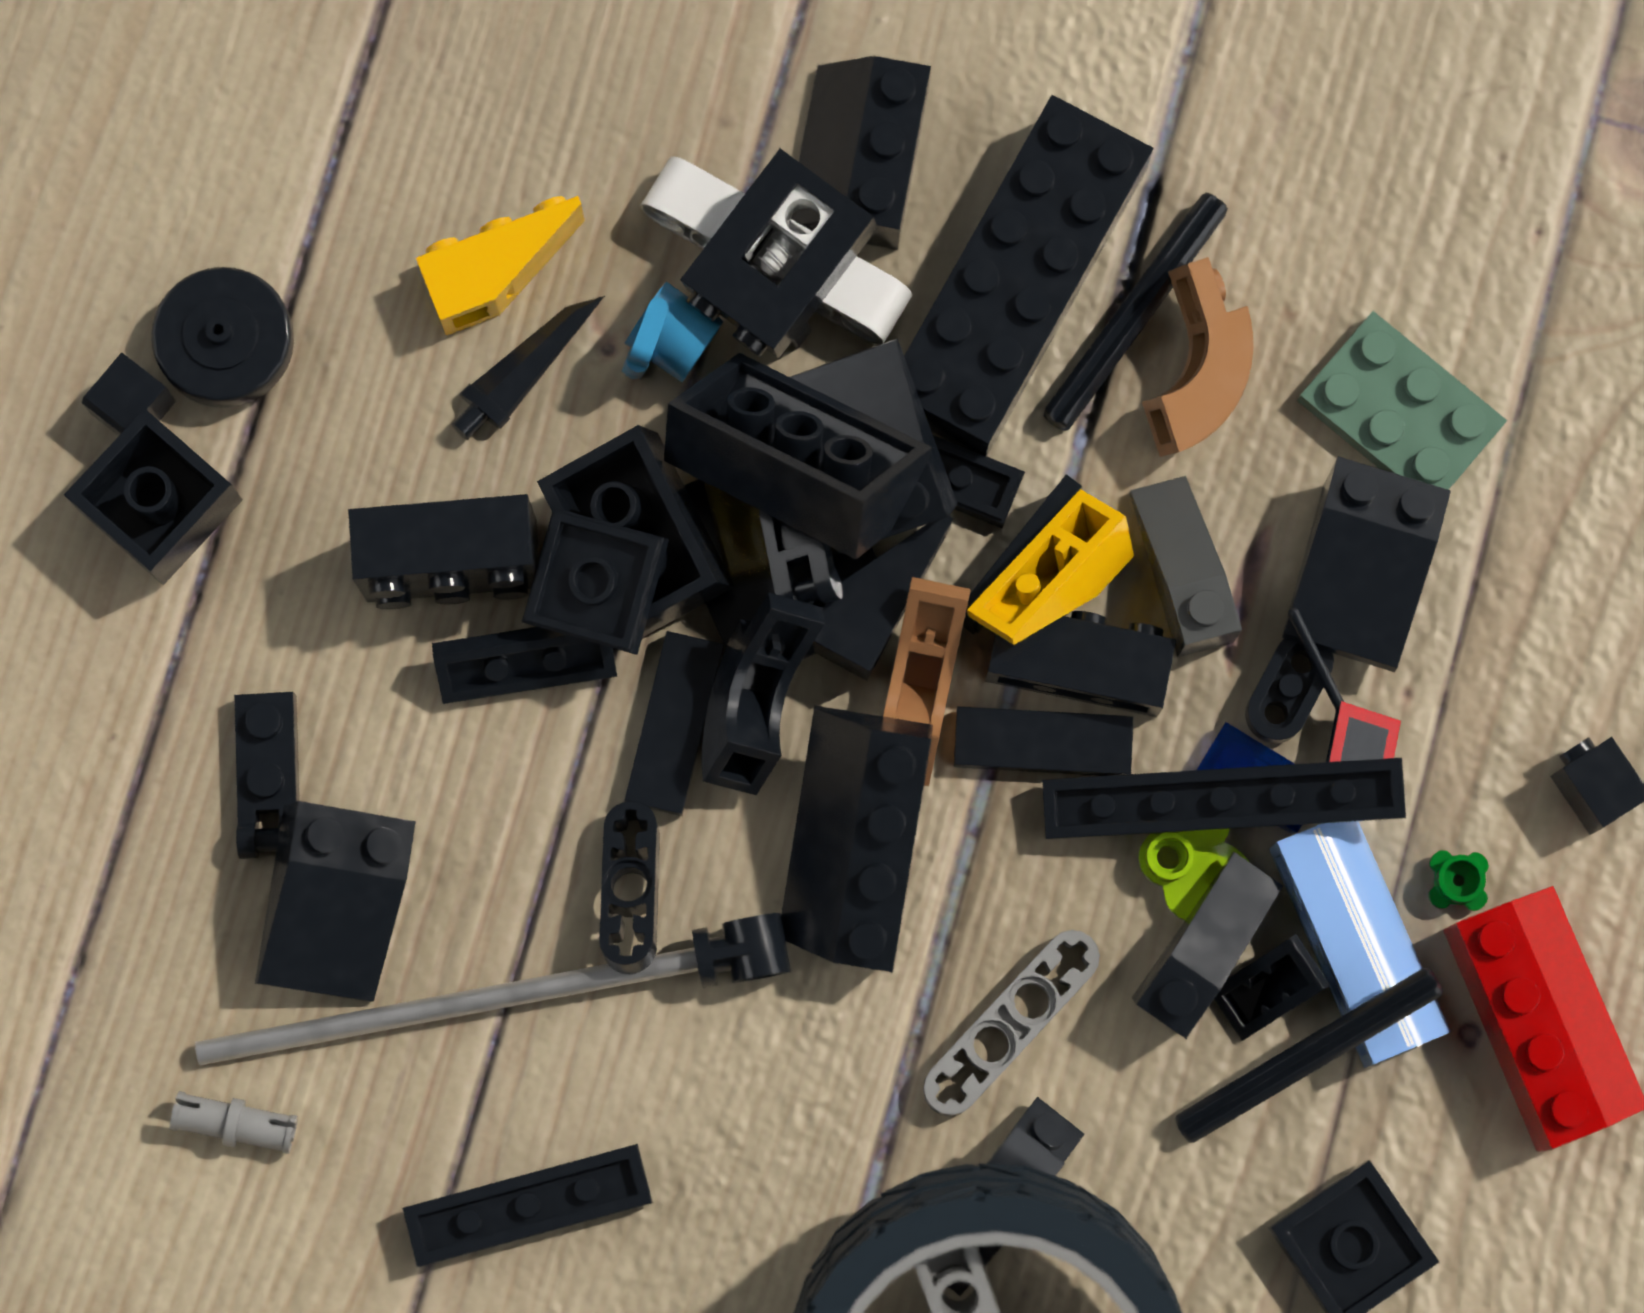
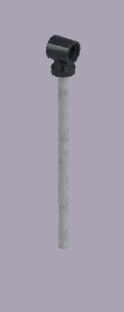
[195,913,791,1065]

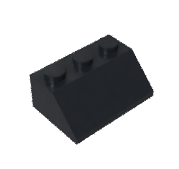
[790,56,931,250]

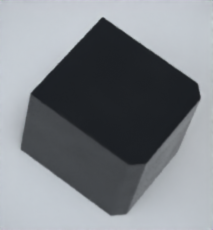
[81,352,176,436]

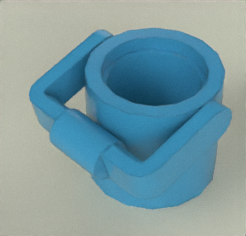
[621,282,724,383]

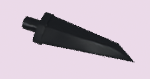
[451,296,605,440]

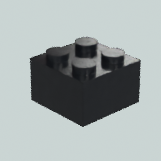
[64,409,243,586]

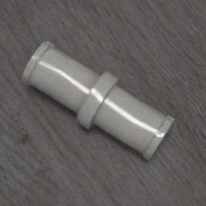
[170,1091,298,1154]

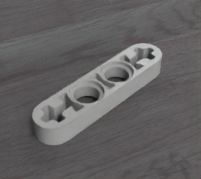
[923,930,1100,1116]

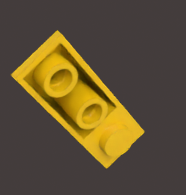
[416,196,585,336]

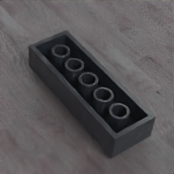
[904,94,1154,456]

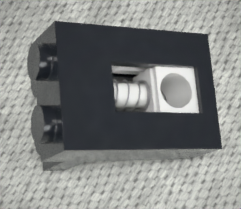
[680,148,877,358]

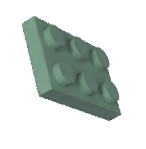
[1297,311,1508,490]

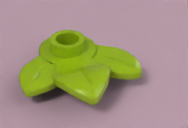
[1139,829,1249,921]

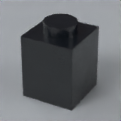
[1550,737,1644,835]

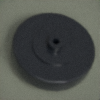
[151,267,294,408]

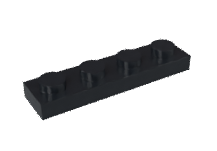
[403,1144,653,1267]

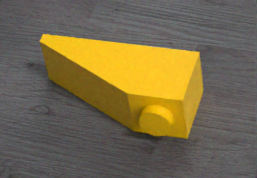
[967,489,1134,645]

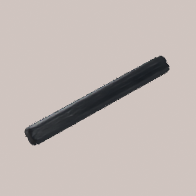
[1044,192,1228,431]
[1175,968,1443,1143]

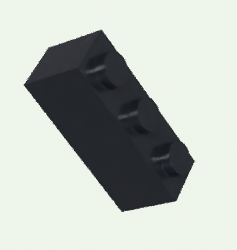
[985,611,1176,717]

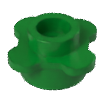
[1428,850,1489,911]

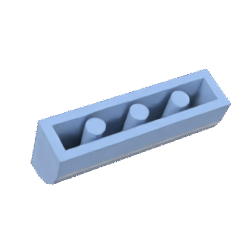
[1269,821,1451,1068]

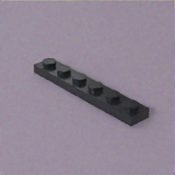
[1042,758,1406,840]

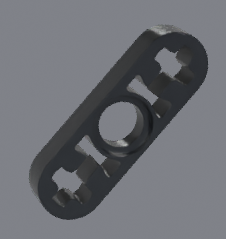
[599,801,660,974]

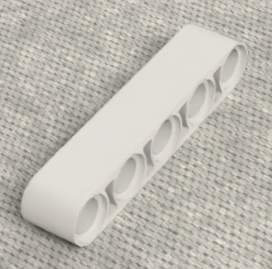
[640,157,912,345]

